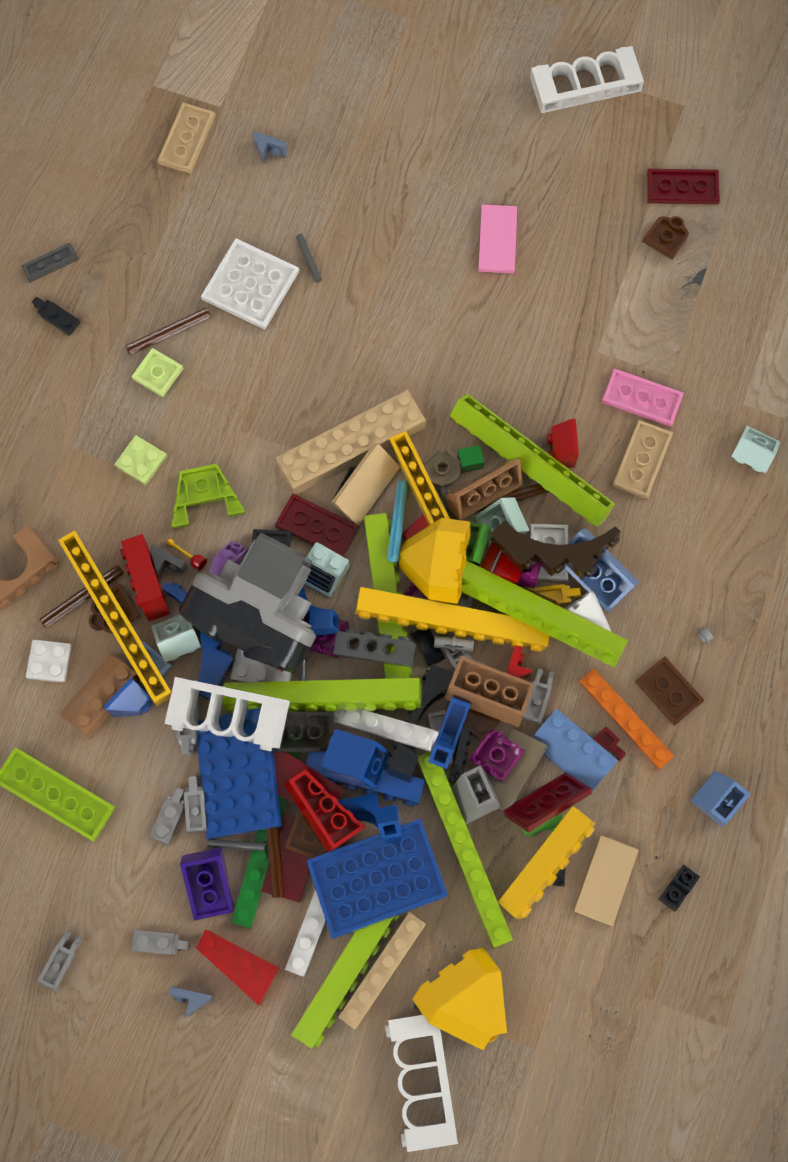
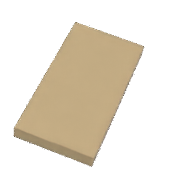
[157,102,216,174]
[612,420,673,500]
[332,443,400,525]
[574,835,639,927]

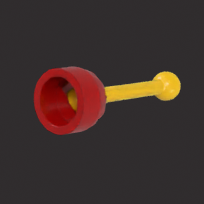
[166,539,207,571]

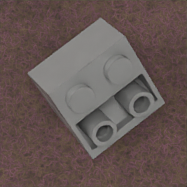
[451,765,502,824]

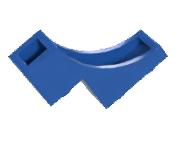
[298,585,339,636]
[428,696,471,769]
[338,793,402,839]

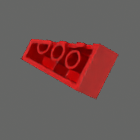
[120,534,170,622]
[284,770,366,852]
[196,929,280,1006]

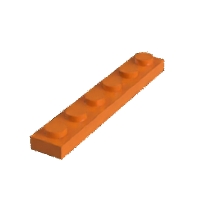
[579,668,674,770]

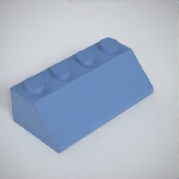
[565,528,639,612]
[532,709,618,791]

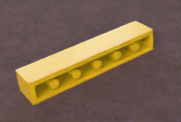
[389,431,450,526]
[498,806,596,919]

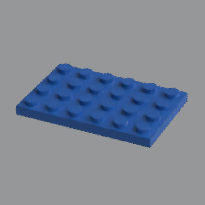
[197,707,282,839]
[307,818,449,939]

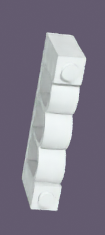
[530,46,644,113]
[165,677,290,751]
[385,1015,458,1152]

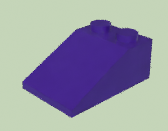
[180,847,234,921]

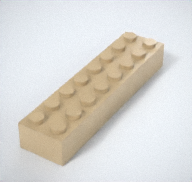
[276,390,426,495]

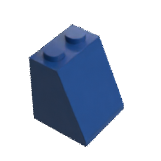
[321,729,392,790]

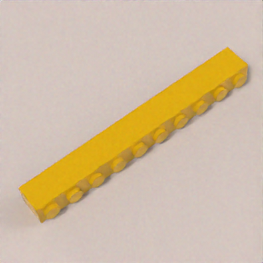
[58,530,172,707]
[355,587,550,652]

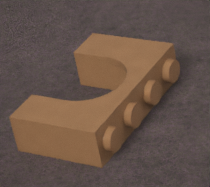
[0,525,59,610]

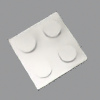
[26,640,72,683]

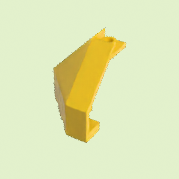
[399,518,470,604]
[412,948,507,1050]

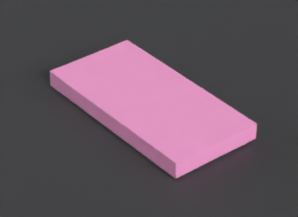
[478,205,517,274]
[601,368,684,427]

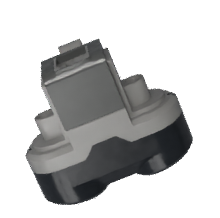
[179,533,316,674]

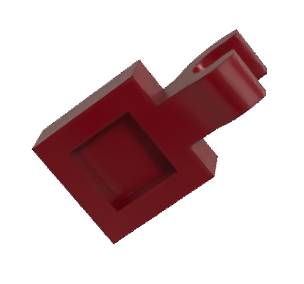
[593,726,626,762]

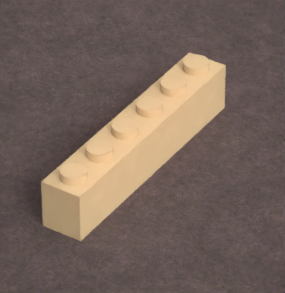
[338,912,426,1030]

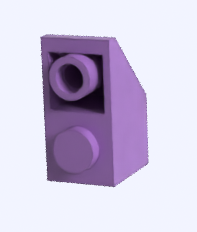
[210,540,248,576]

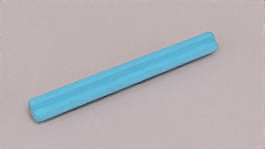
[387,480,408,563]

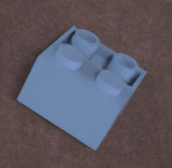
[690,771,751,827]

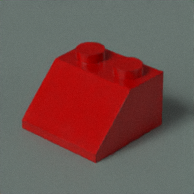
[547,419,579,468]

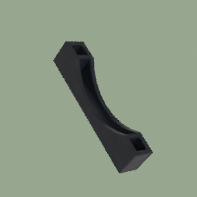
[386,664,454,783]

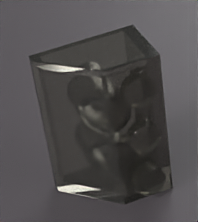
[274,712,334,752]

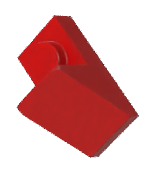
[507,645,532,679]

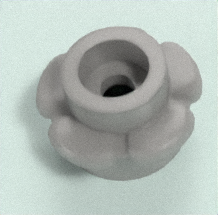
[697,626,714,644]

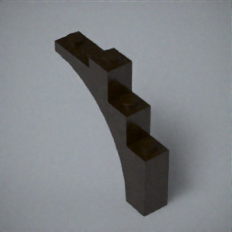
[490,521,621,580]

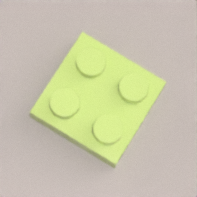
[131,348,184,397]
[114,435,167,486]

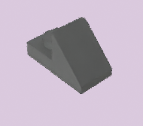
[150,544,188,577]

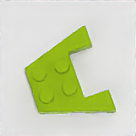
[172,463,245,529]

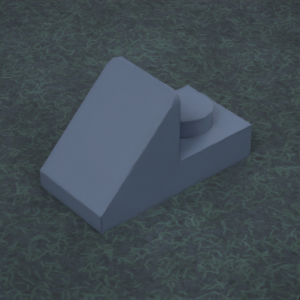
[253,131,288,163]
[169,987,214,1016]

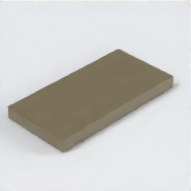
[487,729,548,813]

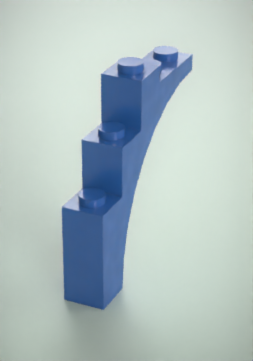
[162,582,234,701]

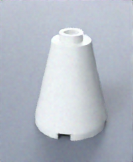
[565,590,611,632]

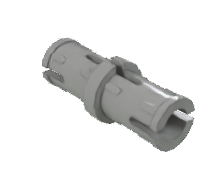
[434,635,474,652]

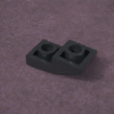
[658,864,700,912]

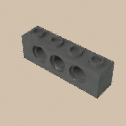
[333,629,416,667]

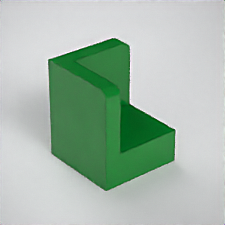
[457,445,484,473]

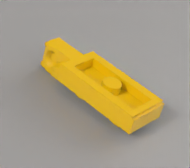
[528,584,581,605]

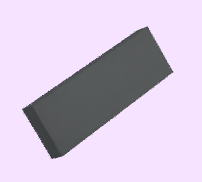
[21,243,79,283]

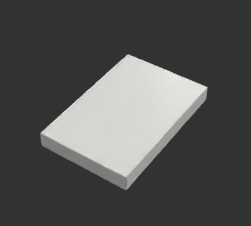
[530,524,568,581]

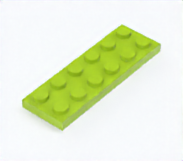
[0,747,116,842]

